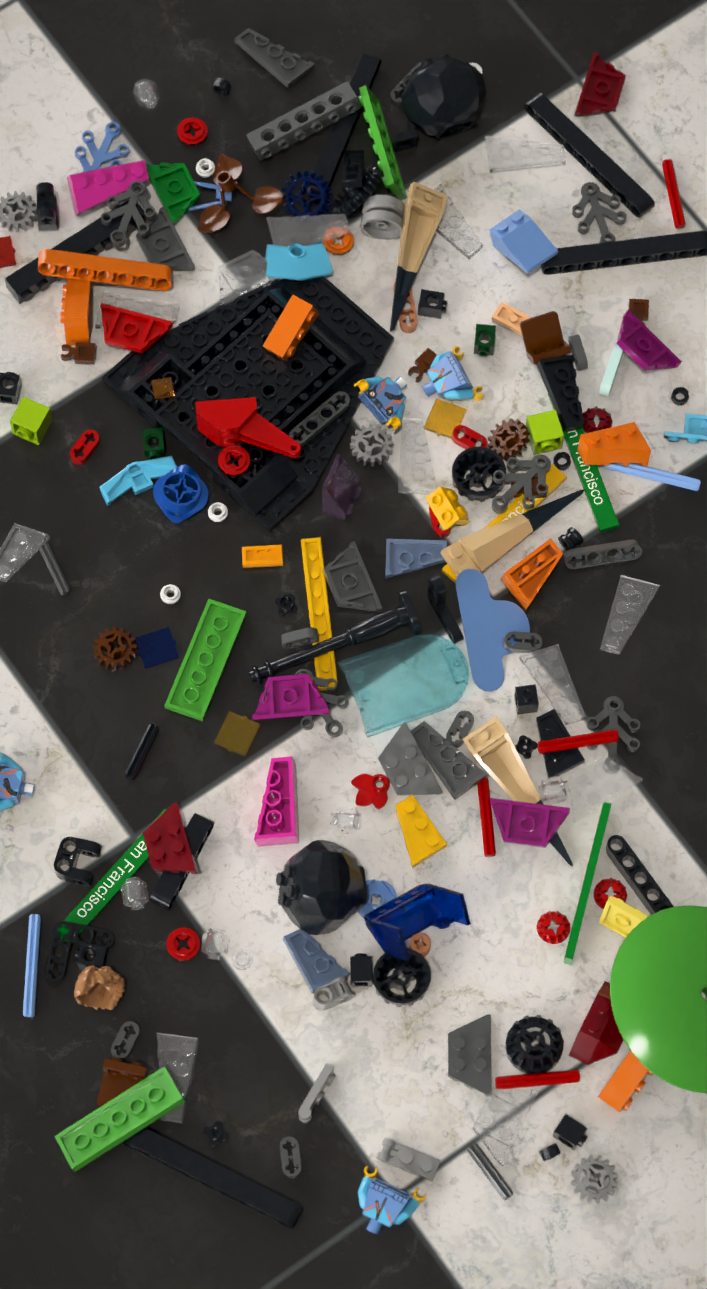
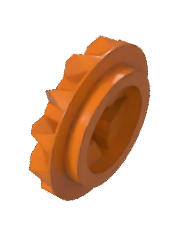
[323,226,354,255]

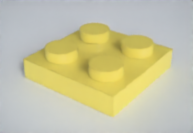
[598,895,648,938]

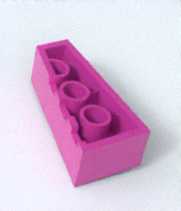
[67,160,149,215]
[254,756,299,847]

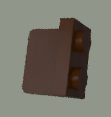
[520,311,571,365]
[97,1057,148,1107]

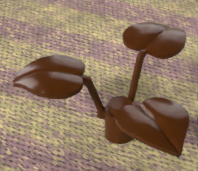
[198,153,284,233]

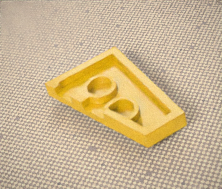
[395,794,447,868]

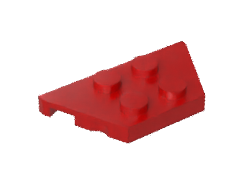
[101,303,173,353]

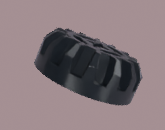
[452,447,506,502]
[373,948,431,1007]
[505,1015,564,1074]

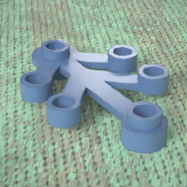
[75,122,129,173]

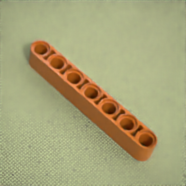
[38,249,172,291]

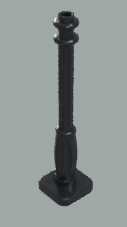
[248,589,421,684]

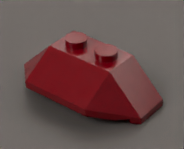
[569,981,624,1065]

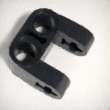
[36,182,58,231]
[54,837,102,887]

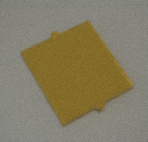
[424,398,467,439]
[214,711,260,756]

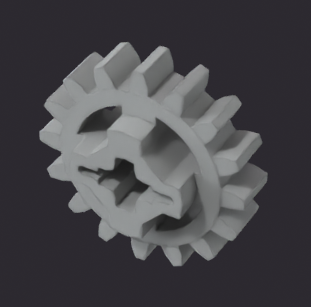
[0,191,37,232]
[350,423,393,467]
[571,1156,618,1204]

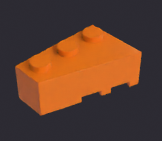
[60,278,92,346]
[263,295,320,361]
[577,422,651,466]
[500,538,563,611]
[598,1050,653,1112]

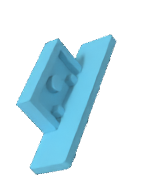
[664,414,707,443]

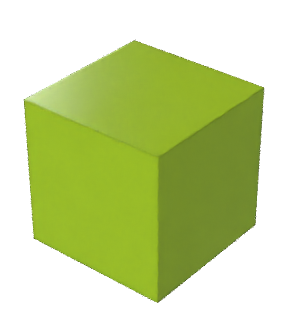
[10,397,53,445]
[526,410,564,455]

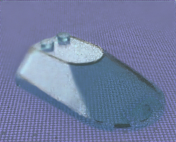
[337,634,469,738]

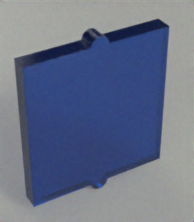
[135,627,179,669]

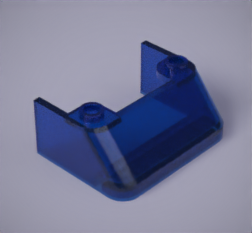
[364,884,471,961]

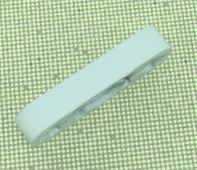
[599,344,624,397]

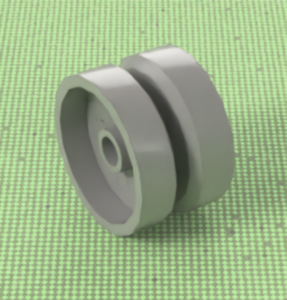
[360,195,405,240]

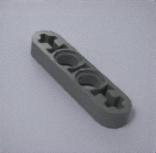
[289,391,350,447]
[563,540,642,569]

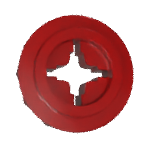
[177,117,208,146]
[218,446,250,476]
[593,877,627,909]
[537,911,570,944]
[166,928,200,961]

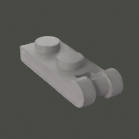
[298,1063,335,1123]
[376,1138,441,1182]

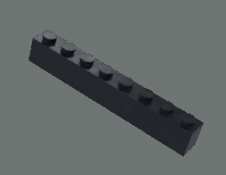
[5,199,147,304]

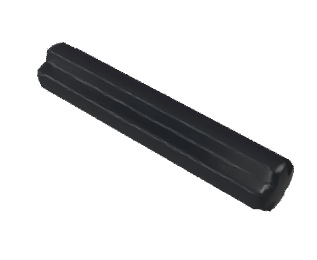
[125,723,159,780]

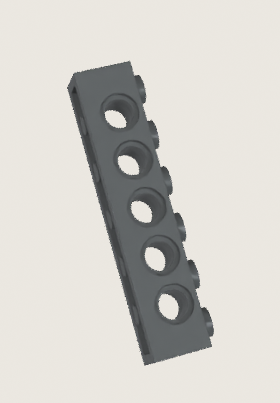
[246,81,361,161]

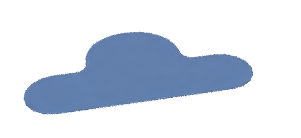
[456,569,530,692]

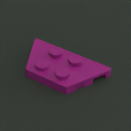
[616,310,682,371]
[252,674,331,721]
[490,798,570,848]

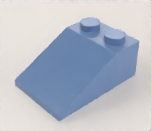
[489,209,558,274]

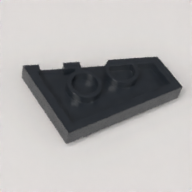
[536,709,585,781]

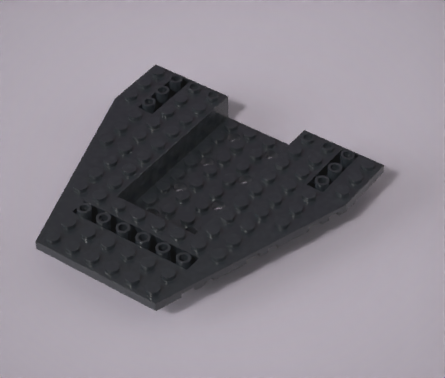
[102,276,394,532]

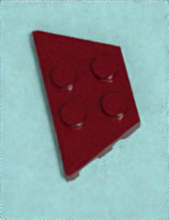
[574,52,626,117]
[143,802,198,874]

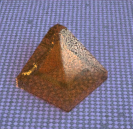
[151,377,174,399]

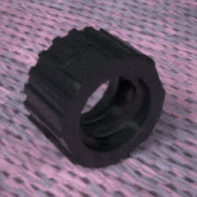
[212,78,231,96]
[671,387,689,406]
[553,452,571,471]
[539,1144,561,1161]

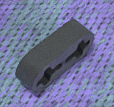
[568,334,588,371]
[281,628,319,649]
[502,631,542,653]
[446,710,474,748]
[111,1021,140,1061]
[280,1136,302,1179]

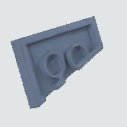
[385,539,447,579]
[283,929,350,993]

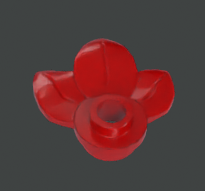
[351,774,390,810]

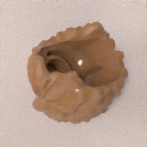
[74,965,125,1010]

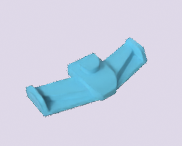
[99,456,178,506]

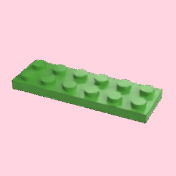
[359,85,407,200]
[164,599,247,721]
[55,1066,185,1172]

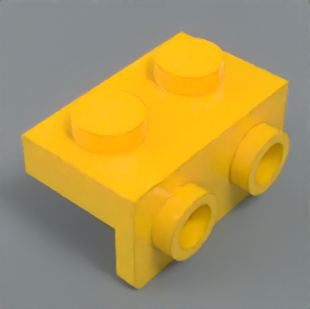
[426,487,470,530]

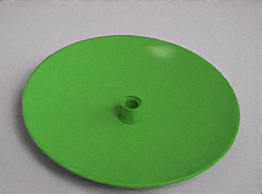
[610,905,707,1094]

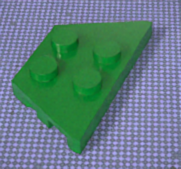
[145,162,200,225]

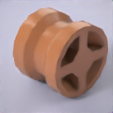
[409,933,431,957]

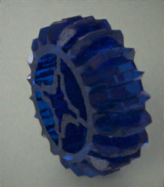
[282,171,333,223]

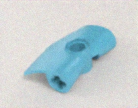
[265,243,333,281]

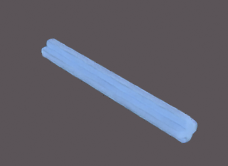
[603,463,701,491]
[23,914,41,1017]

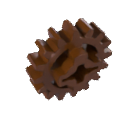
[488,418,530,461]
[92,626,137,671]

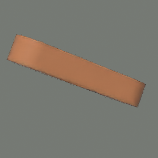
[393,283,417,333]

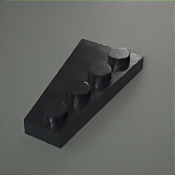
[537,355,584,431]

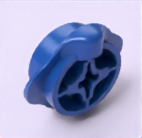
[153,464,208,524]

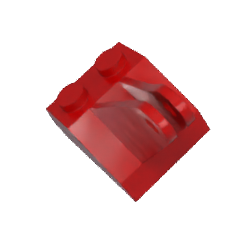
[196,397,301,458]

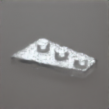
[0,523,50,583]

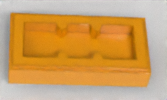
[242,545,283,568]

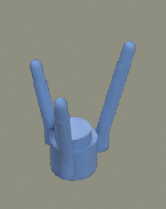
[188,181,232,211]

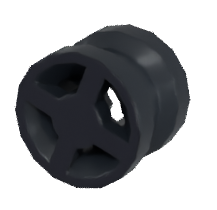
[558,527,584,551]

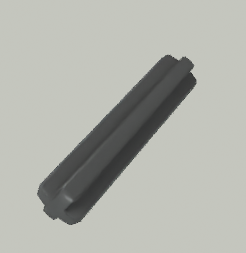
[38,541,71,595]
[468,1143,513,1200]

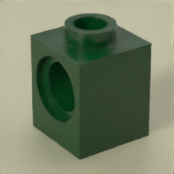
[474,324,496,356]
[142,428,165,460]

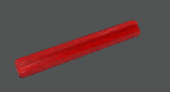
[662,159,686,229]
[537,730,619,753]
[477,777,496,857]
[495,1070,580,1090]

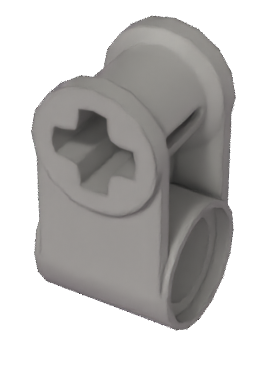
[313,976,355,1011]

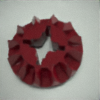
[583,406,613,433]

